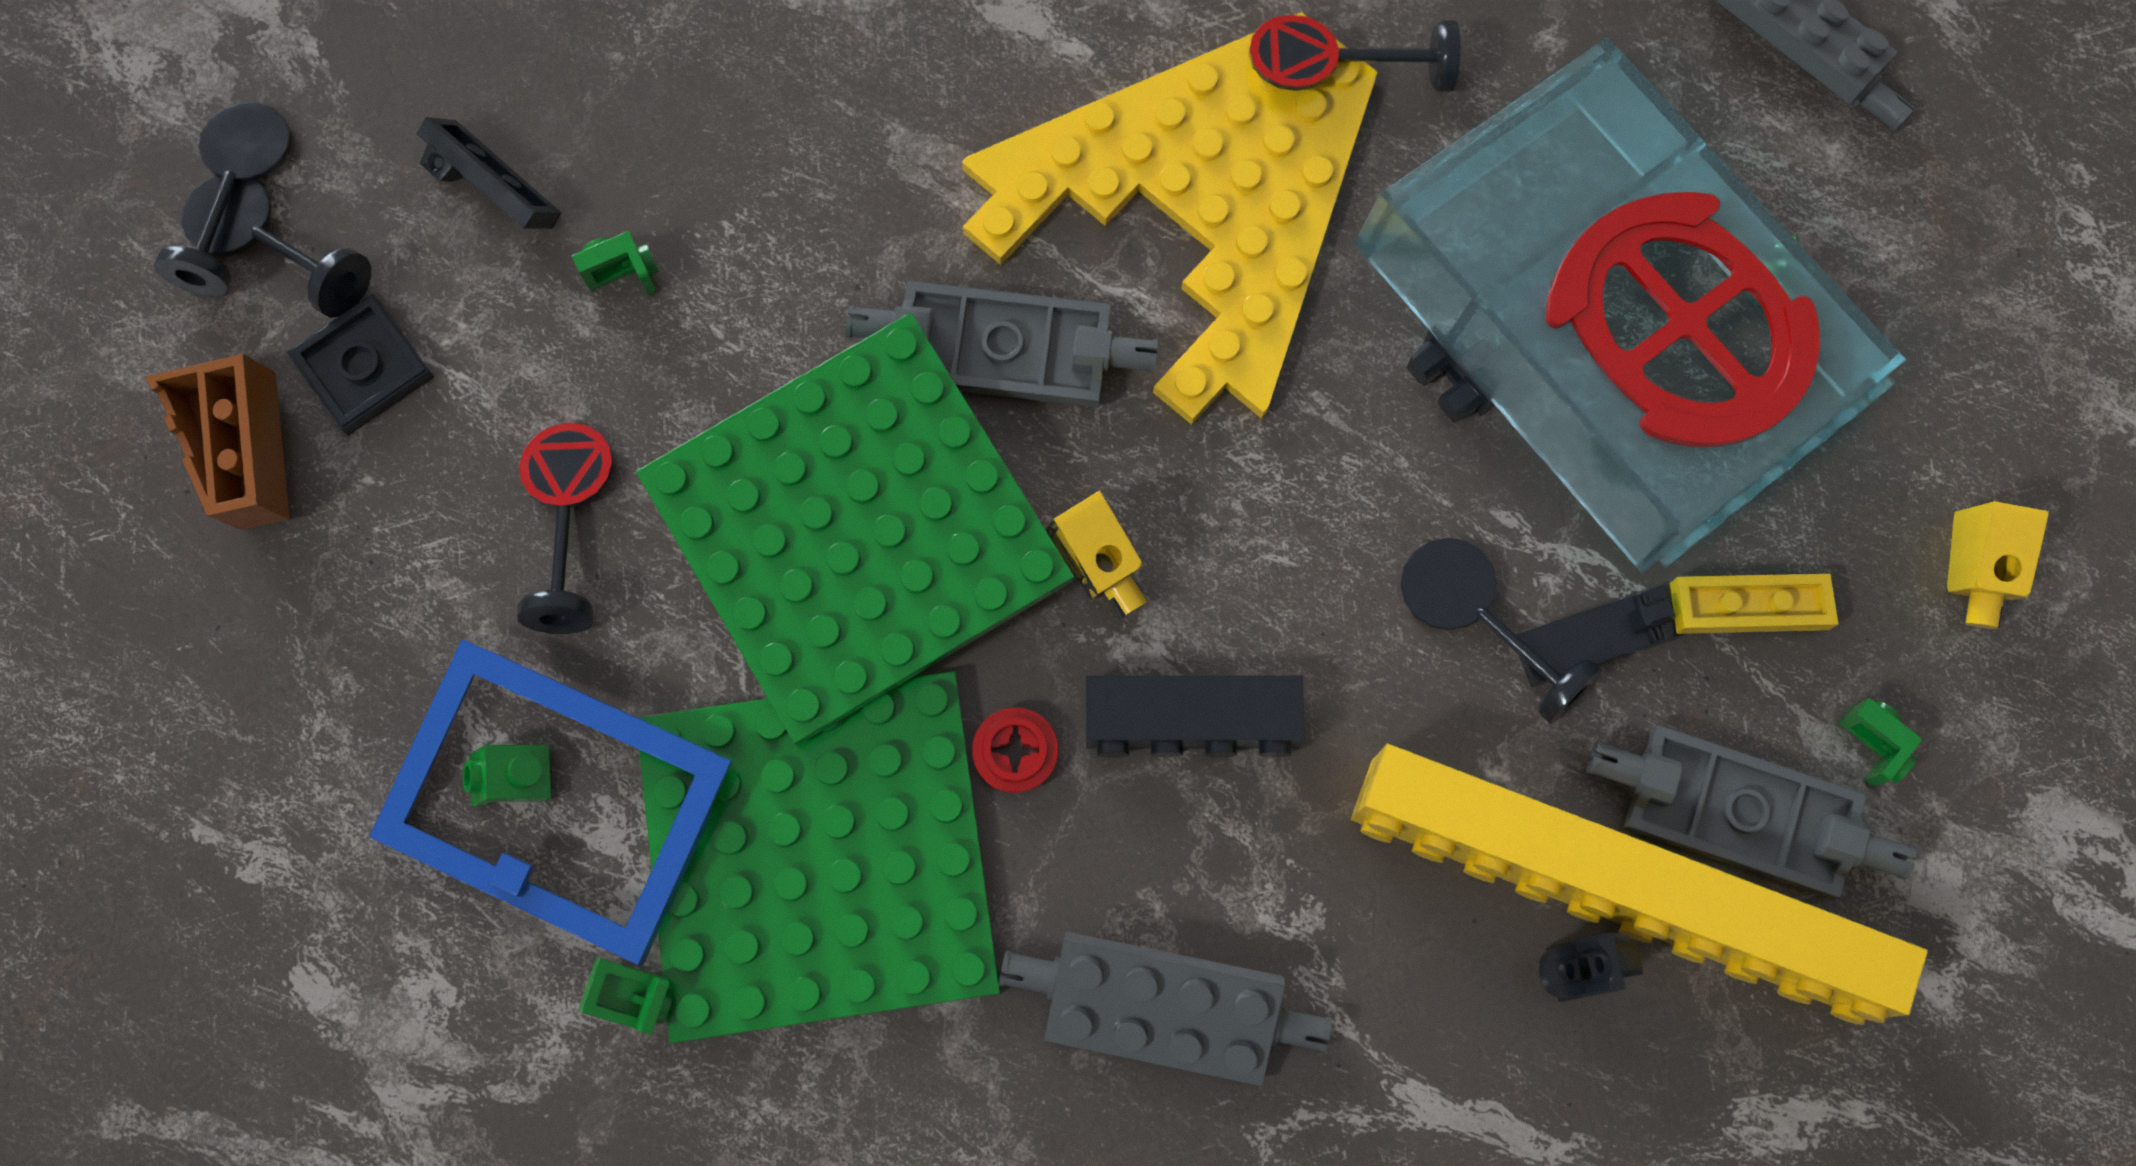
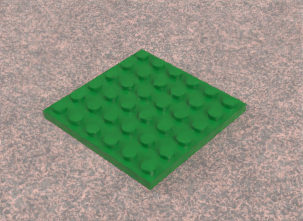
[635,312,1074,746]
[638,671,1000,1044]

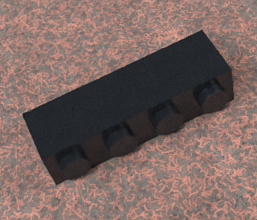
[1086,675,1305,758]

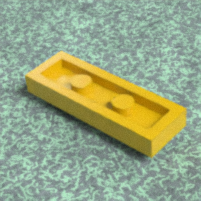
[1670,574,1839,634]

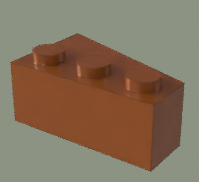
[145,354,290,530]

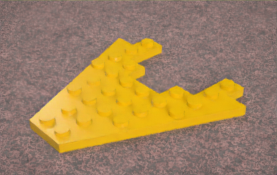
[962,12,1377,425]

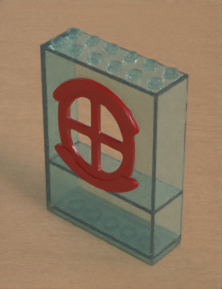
[1354,37,1906,574]

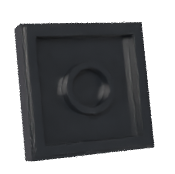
[287,294,434,435]

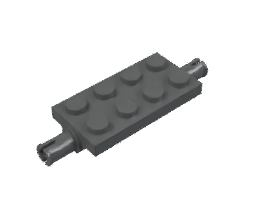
[1716,0,1916,132]
[846,281,1158,408]
[1586,724,1917,900]
[999,931,1332,1086]

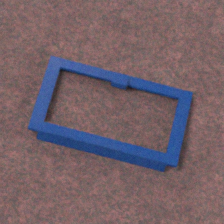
[369,639,732,965]

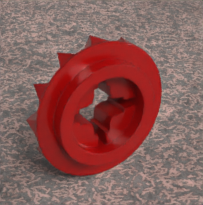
[972,707,1058,794]

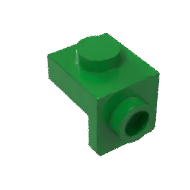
[571,230,659,295]
[1838,697,1923,788]
[462,745,551,807]
[578,957,672,1035]

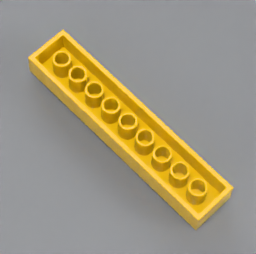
[1350,743,1928,1025]

